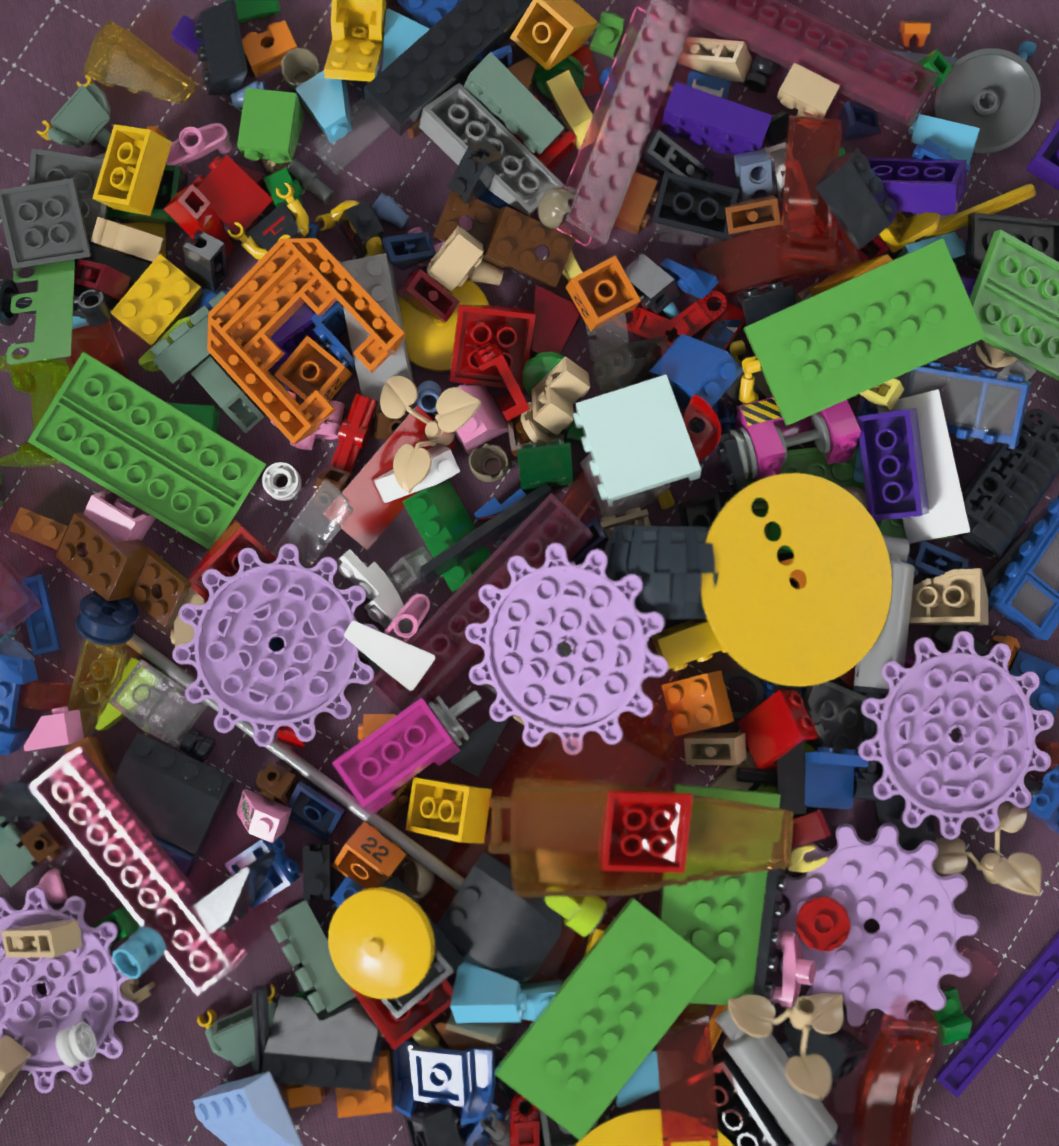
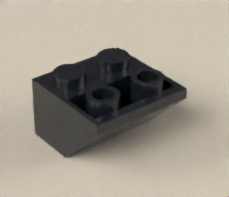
[0,782,68,822]

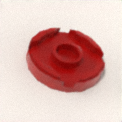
[796,896,850,951]

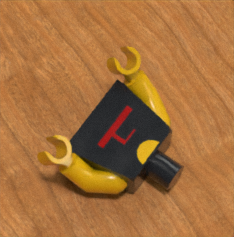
[228,183,309,260]
[315,200,384,259]
[725,340,767,406]

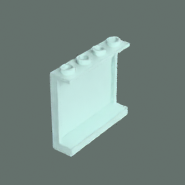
[573,375,701,507]

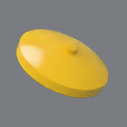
[398,273,489,372]
[328,887,435,999]

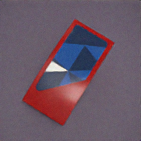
[700,302,746,350]

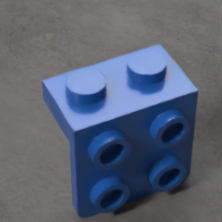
[311,301,356,371]
[804,747,868,809]

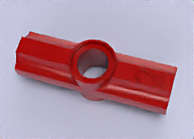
[331,393,378,474]

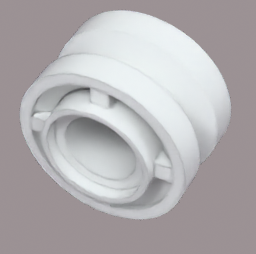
[262,462,302,501]
[56,1022,97,1067]

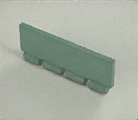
[151,291,226,384]
[0,816,36,888]
[270,900,356,1013]

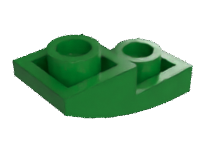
[223,0,281,24]

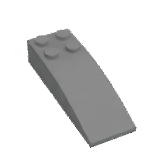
[419,83,565,216]
[340,253,417,418]

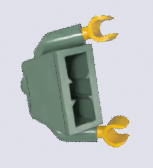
[37,75,111,149]
[197,984,277,1071]

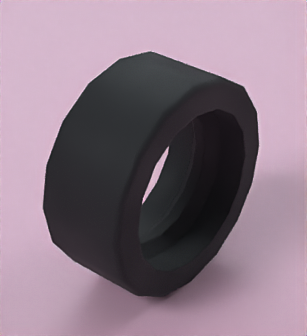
[722,669,764,719]

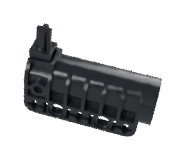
[959,409,1059,559]

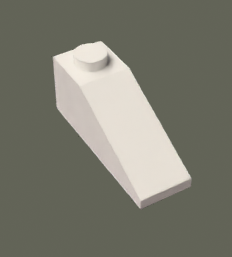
[373,444,460,503]

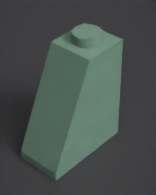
[191,357,264,434]

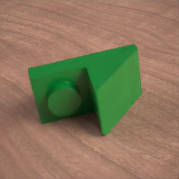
[932,986,972,1046]

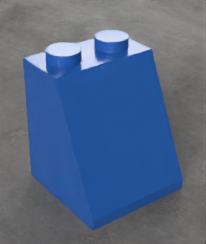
[649,334,743,408]

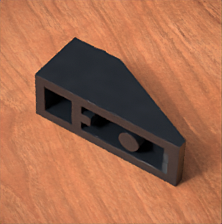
[632,130,714,182]
[450,716,511,777]

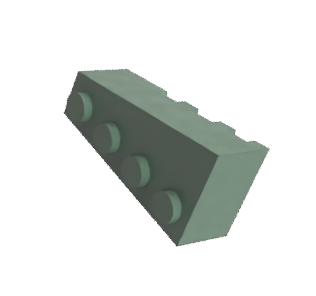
[463,52,564,155]

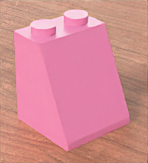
[454,385,509,455]
[83,489,156,555]

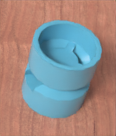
[113,927,166,979]

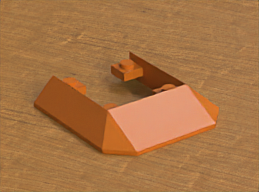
[207,238,406,445]

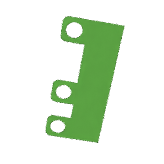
[7,259,75,365]

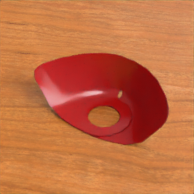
[683,395,721,461]

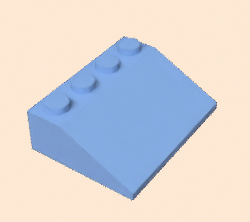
[193,1072,302,1146]

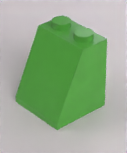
[237,88,304,163]

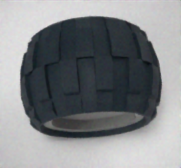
[604,526,719,619]

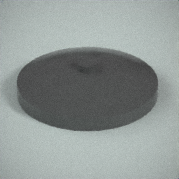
[934,48,1041,154]

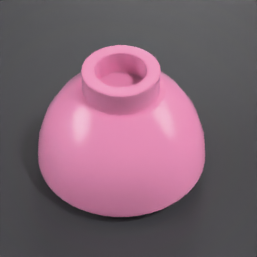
[34,868,68,904]

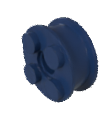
[75,590,139,646]

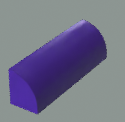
[242,303,319,390]

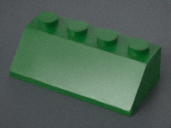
[402,481,499,594]

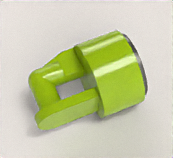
[545,881,607,937]

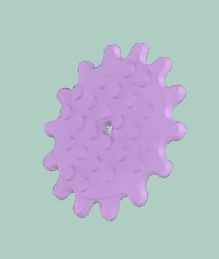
[465,543,668,755]
[173,544,379,747]
[858,631,1054,840]
[778,823,980,1028]
[0,887,139,1093]

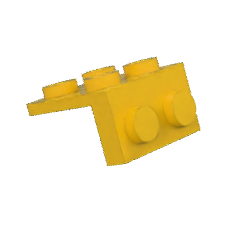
[877,212,941,253]

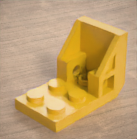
[324,0,386,82]

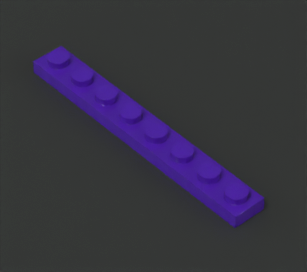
[934,932,1059,1098]

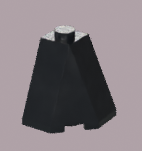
[784,1017,869,1094]

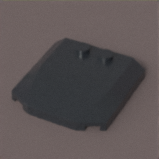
[437,849,563,985]

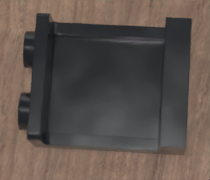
[737,279,797,360]

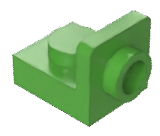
[590,12,625,58]

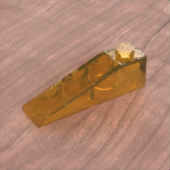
[83,20,197,104]
[68,638,128,738]

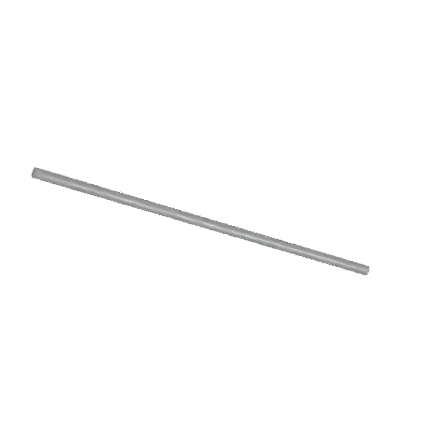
[126,634,465,891]

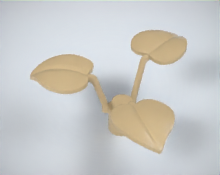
[380,376,482,493]
[933,801,1042,896]
[728,993,843,1098]

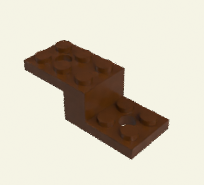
[432,190,575,287]
[56,513,192,627]

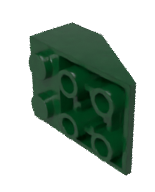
[107,165,187,225]
[517,440,573,493]

